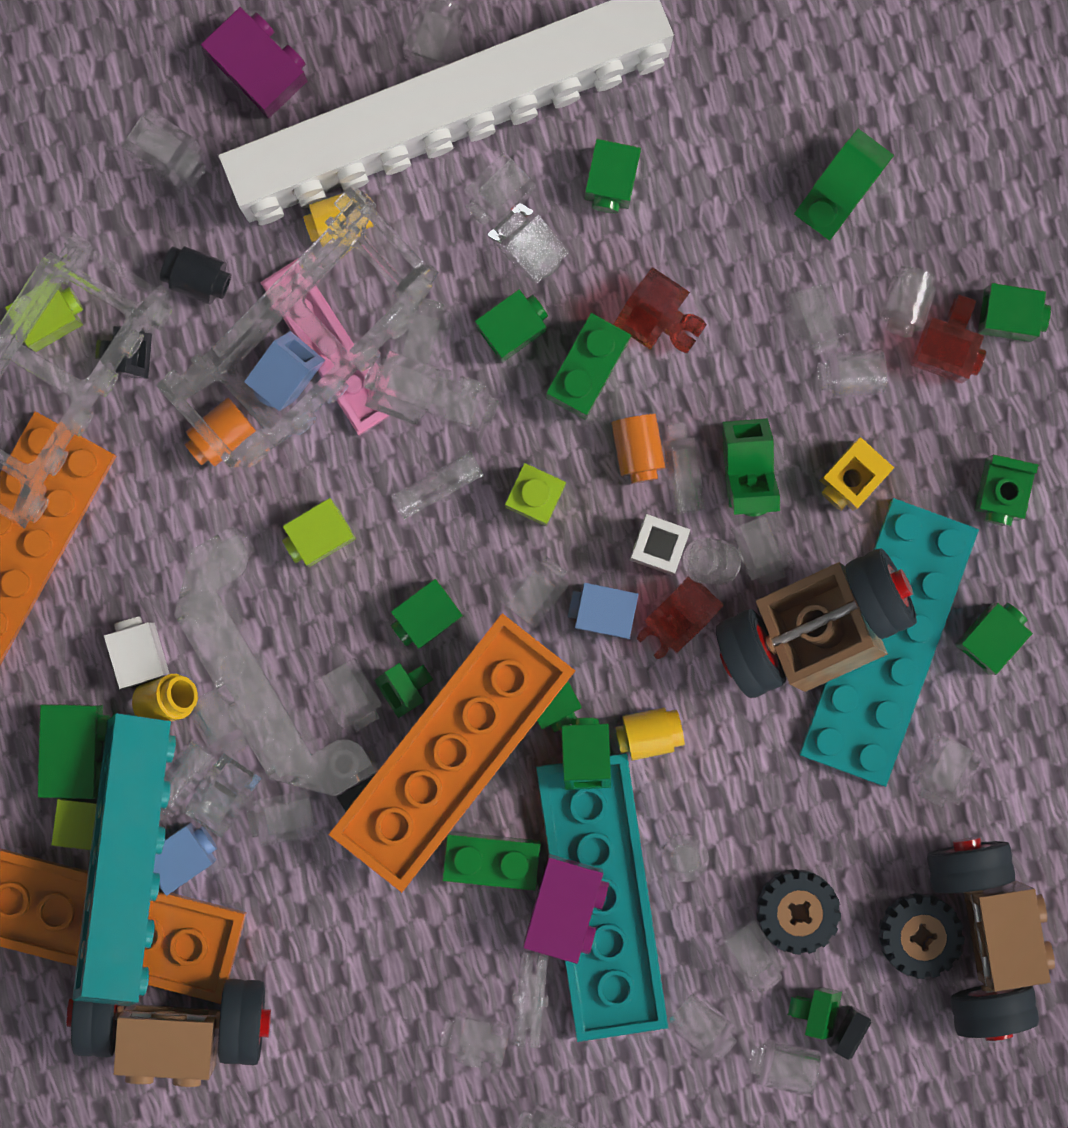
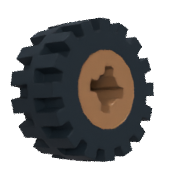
[756,869,841,955]
[878,893,965,979]

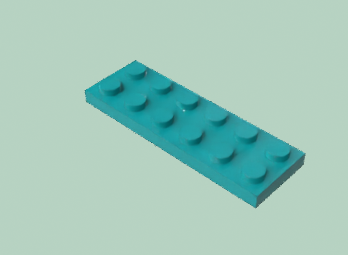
[799,498,979,787]
[536,753,669,1042]

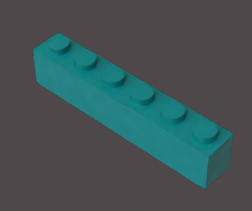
[72,713,176,1006]

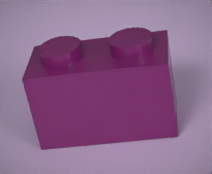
[201,7,308,119]
[523,854,609,964]

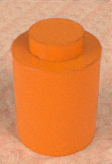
[184,397,257,467]
[611,414,666,484]

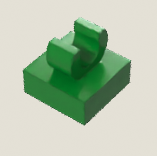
[374,663,433,719]
[787,987,842,1040]

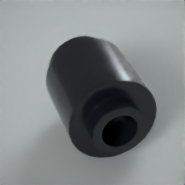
[160,246,232,305]

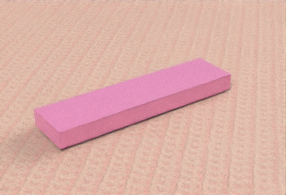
[260,258,397,436]

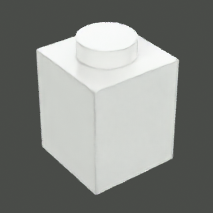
[629,514,691,575]
[104,617,169,689]

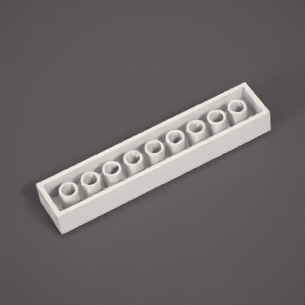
[219,0,674,225]

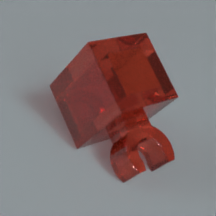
[613,267,707,353]
[911,295,986,384]
[637,573,723,659]

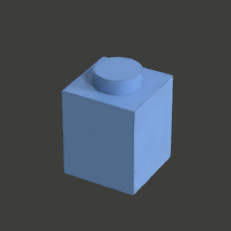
[244,331,325,411]
[568,583,639,639]
[154,823,217,896]

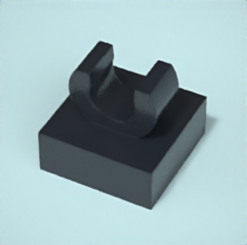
[95,326,152,379]

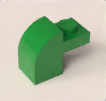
[794,128,894,241]
[722,418,780,516]

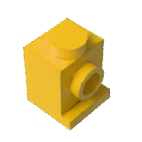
[819,437,894,511]

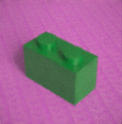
[546,313,631,420]
[38,704,110,799]
[443,831,540,891]

